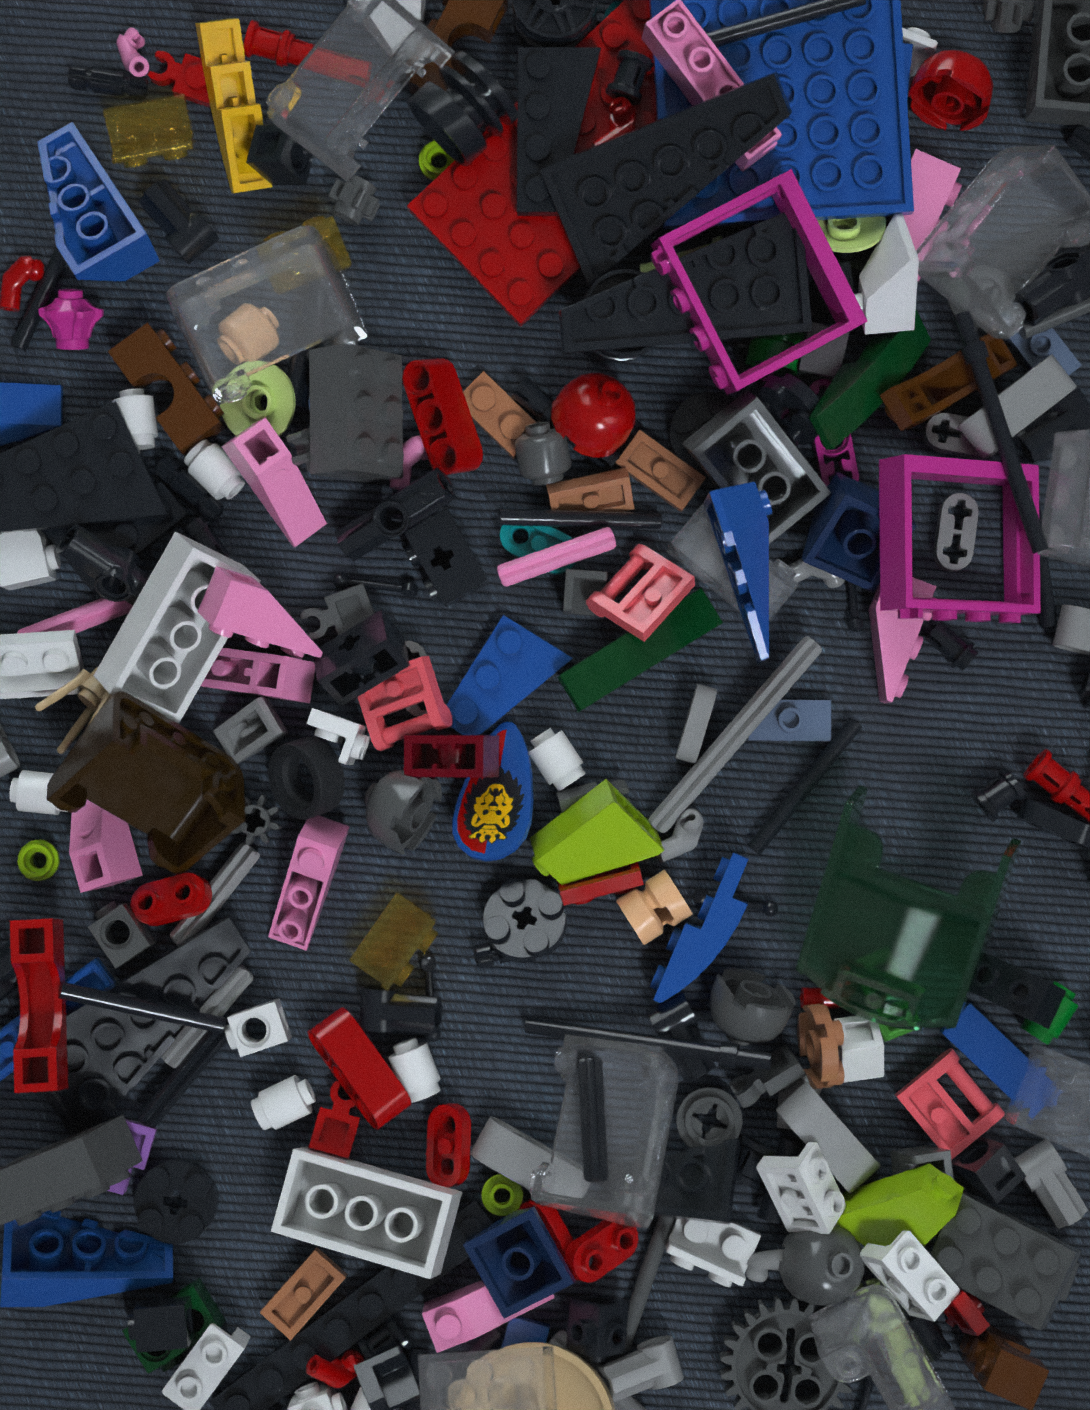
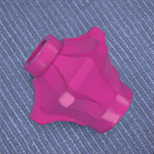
[38,289,104,350]

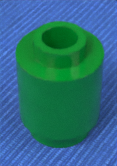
[1020,981,1079,1045]

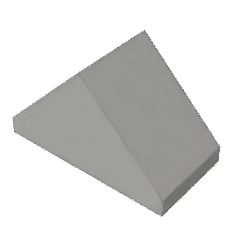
[213,696,289,764]

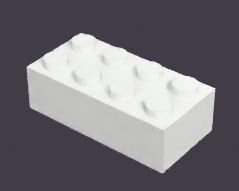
[93,532,261,724]
[271,1146,462,1279]

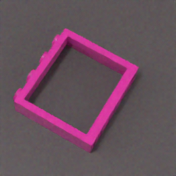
[650,169,868,395]
[879,454,1041,623]

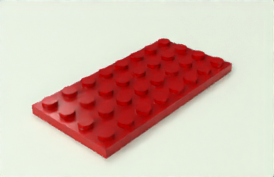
[407,0,657,327]

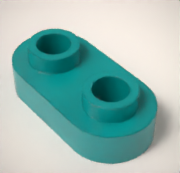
[500,525,576,575]

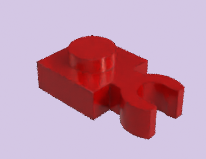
[148,51,211,108]
[308,1081,360,1159]
[943,1290,991,1336]

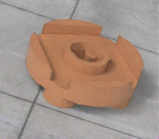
[797,1004,845,1089]

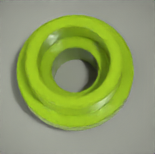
[419,141,455,181]
[17,840,60,881]
[482,1173,523,1216]

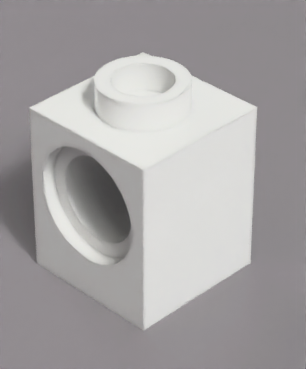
[225,998,292,1057]
[834,1013,884,1083]

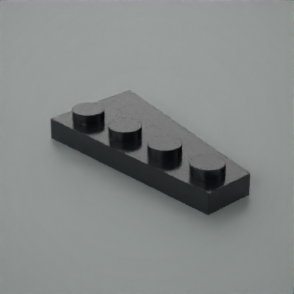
[517,47,601,216]

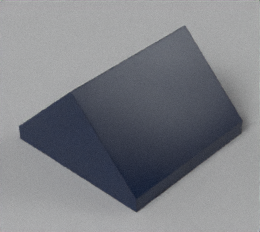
[463,1206,576,1319]

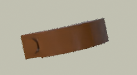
[880,331,1018,431]

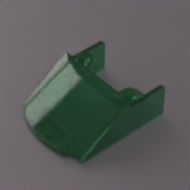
[796,785,1021,1031]

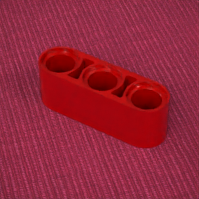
[402,358,483,475]
[307,1007,411,1129]

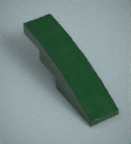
[809,309,931,450]
[557,588,723,712]

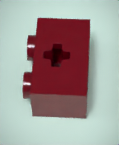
[404,735,499,778]

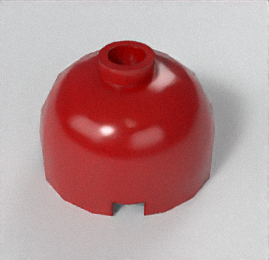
[908,50,993,131]
[551,373,635,458]

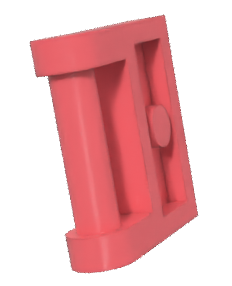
[586,544,695,642]
[358,656,453,751]
[894,1048,1005,1160]

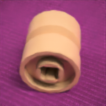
[616,869,693,945]

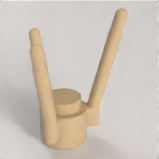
[35,667,113,754]

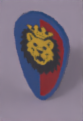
[452,722,534,862]

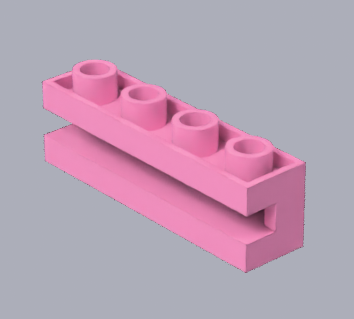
[642,0,782,172]

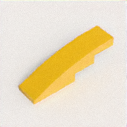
[195,18,272,193]

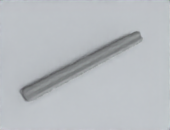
[648,636,822,833]

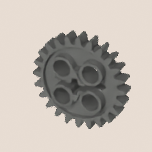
[719,1295,856,1410]

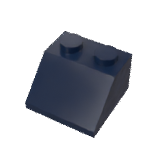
[802,472,916,592]

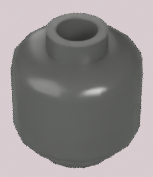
[515,422,571,485]

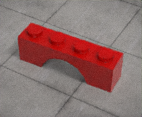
[10,918,68,1093]

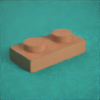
[463,371,536,459]
[615,430,706,512]
[546,467,635,512]
[260,1247,347,1341]

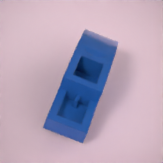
[650,852,749,1003]

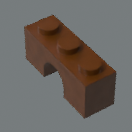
[405,0,508,94]
[108,322,226,456]
[960,1326,1049,1410]

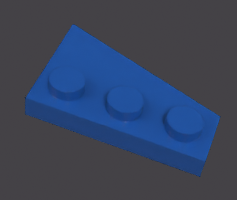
[447,615,573,735]

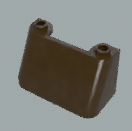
[47,691,245,875]

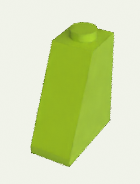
[530,779,664,885]
[836,1163,964,1247]

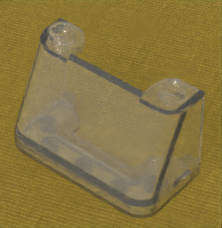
[267,0,455,182]
[916,145,1090,339]
[166,225,368,404]
[529,1034,678,1228]
[809,1284,955,1410]

